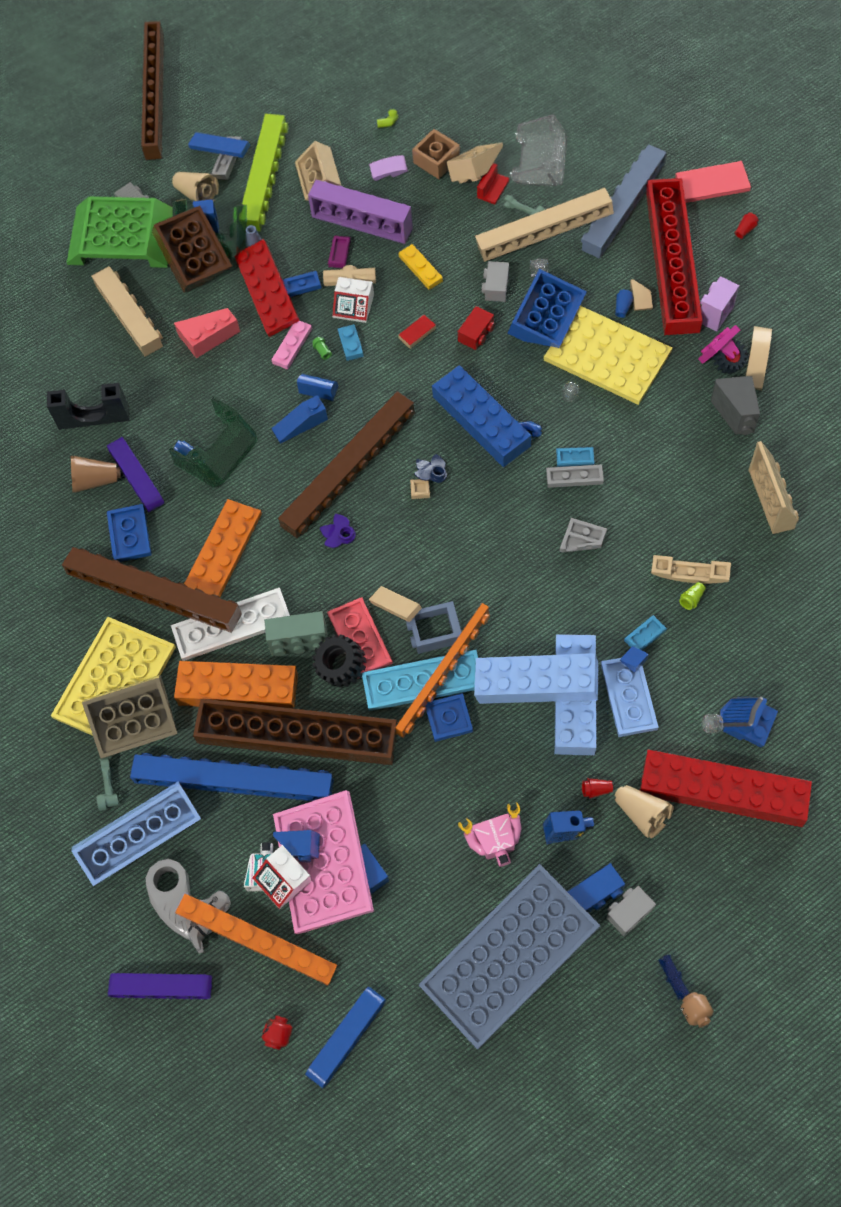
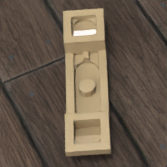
[746,326,772,390]
[651,555,731,584]

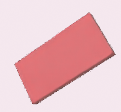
[675,161,751,203]
[327,597,393,679]

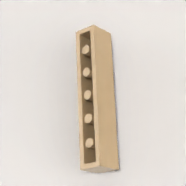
[92,266,163,356]

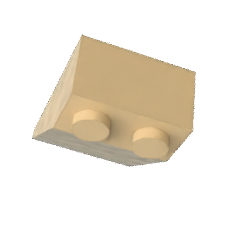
[447,143,503,183]

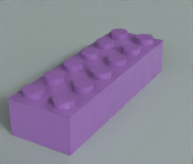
[308,180,413,244]

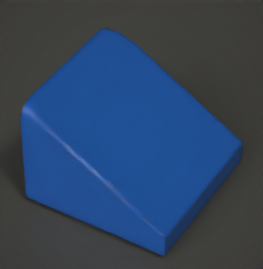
[620,646,648,673]

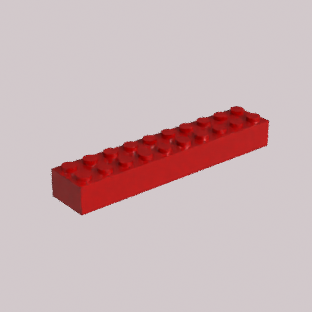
[646,178,702,335]

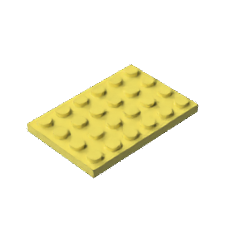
[544,306,672,405]
[51,617,176,736]

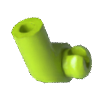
[377,109,398,128]

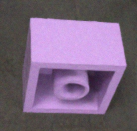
[700,276,739,331]

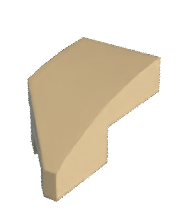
[630,280,653,311]

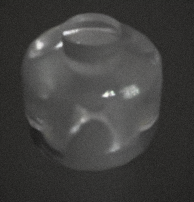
[561,382,580,402]
[701,714,724,734]

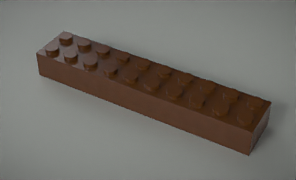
[193,699,397,765]

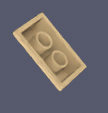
[295,141,341,201]

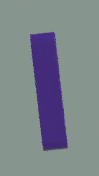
[106,437,165,512]
[108,973,212,999]

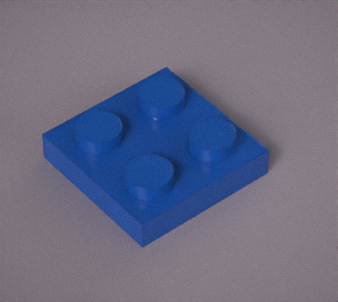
[425,693,473,742]

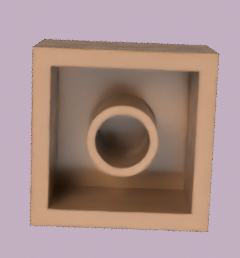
[412,129,460,179]

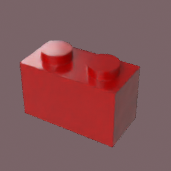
[458,306,495,350]

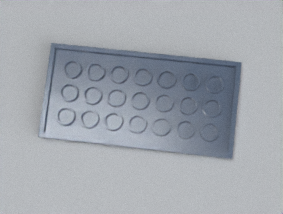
[419,864,601,1050]

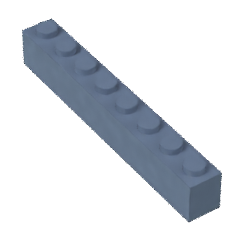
[581,144,666,258]

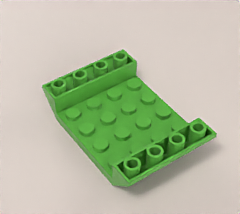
[67,197,176,268]

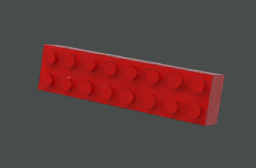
[640,750,812,827]

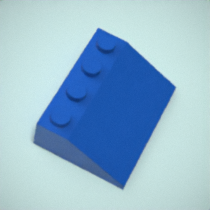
[508,269,587,348]

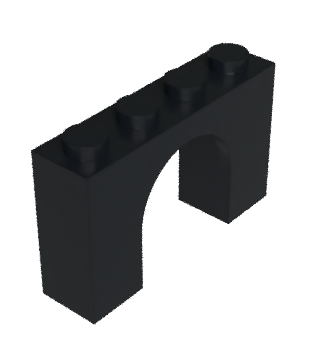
[47,383,130,430]

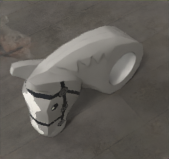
[146,859,231,954]

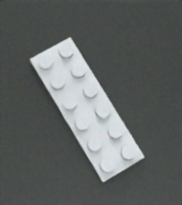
[171,587,290,661]

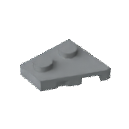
[559,518,607,552]

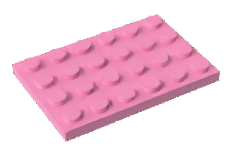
[273,790,374,934]

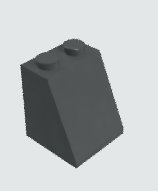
[711,376,760,435]

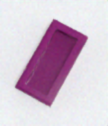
[328,236,351,268]

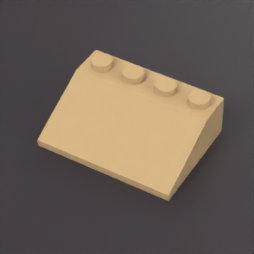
[749,441,799,534]

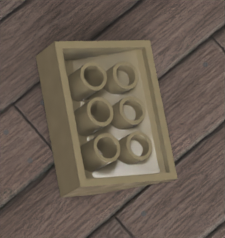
[82,675,178,758]

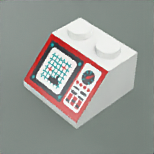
[332,277,374,323]
[252,845,311,909]

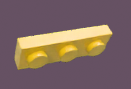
[399,244,443,290]

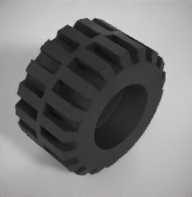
[312,634,366,688]

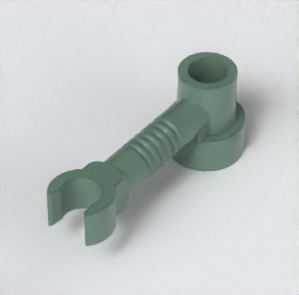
[503,195,545,216]
[96,757,119,811]

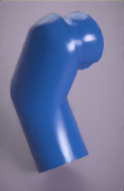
[518,421,542,437]

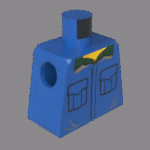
[543,811,594,844]

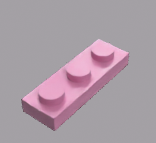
[272,321,312,370]

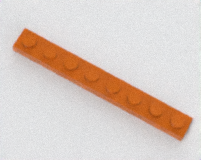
[395,603,490,738]
[175,894,337,985]

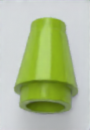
[679,582,705,610]

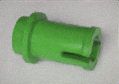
[312,337,332,360]

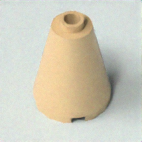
[172,172,219,202]
[615,785,673,838]

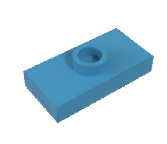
[556,447,594,467]
[624,615,667,650]

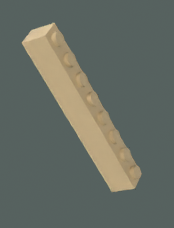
[475,188,614,262]

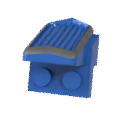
[720,696,778,747]

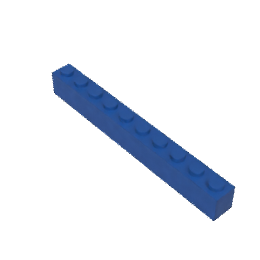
[130,753,334,801]

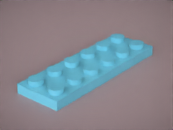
[362,650,478,711]

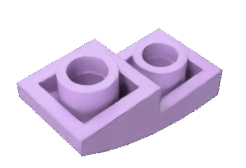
[369,155,408,181]

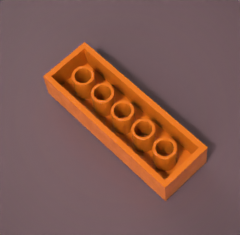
[174,661,298,709]

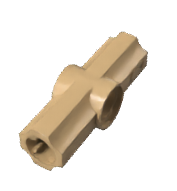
[323,265,376,286]

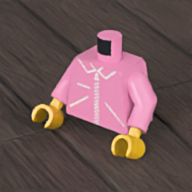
[458,802,521,867]

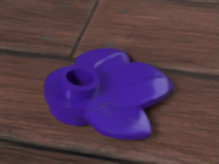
[320,514,356,548]

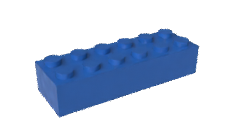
[432,365,531,468]

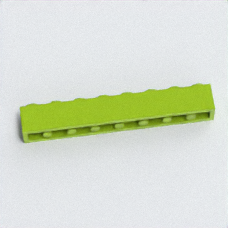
[238,114,288,232]

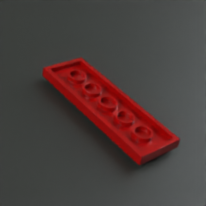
[234,239,300,337]

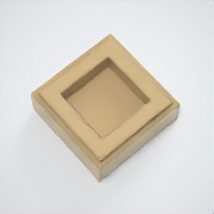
[410,479,430,499]

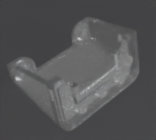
[511,114,567,186]

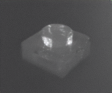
[530,258,549,277]

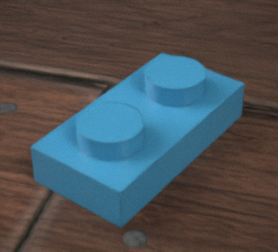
[338,325,364,361]

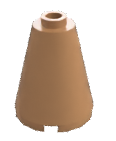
[71,456,120,493]

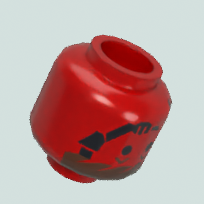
[262,1016,292,1050]

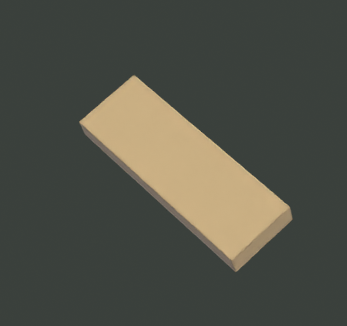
[369,586,422,622]

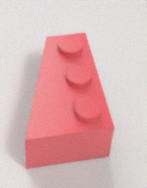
[174,308,240,358]

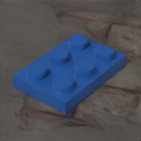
[107,504,152,562]

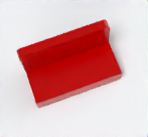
[477,163,509,204]

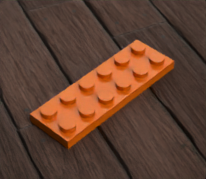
[184,499,262,597]

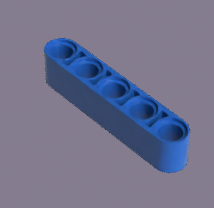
[305,987,386,1088]

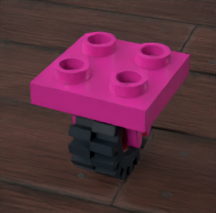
[698,325,748,374]

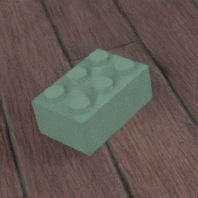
[264,611,328,656]

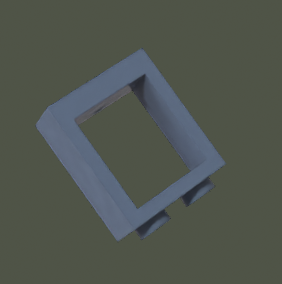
[406,601,462,654]

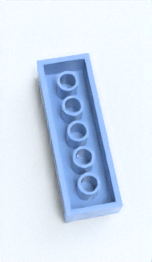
[555,635,596,755]
[474,654,598,704]
[71,782,201,886]

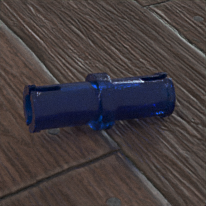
[658,954,690,1000]

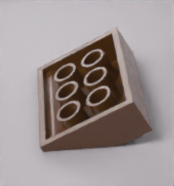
[152,206,232,293]

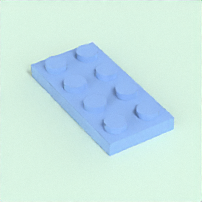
[601,658,658,737]

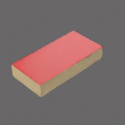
[398,315,436,349]

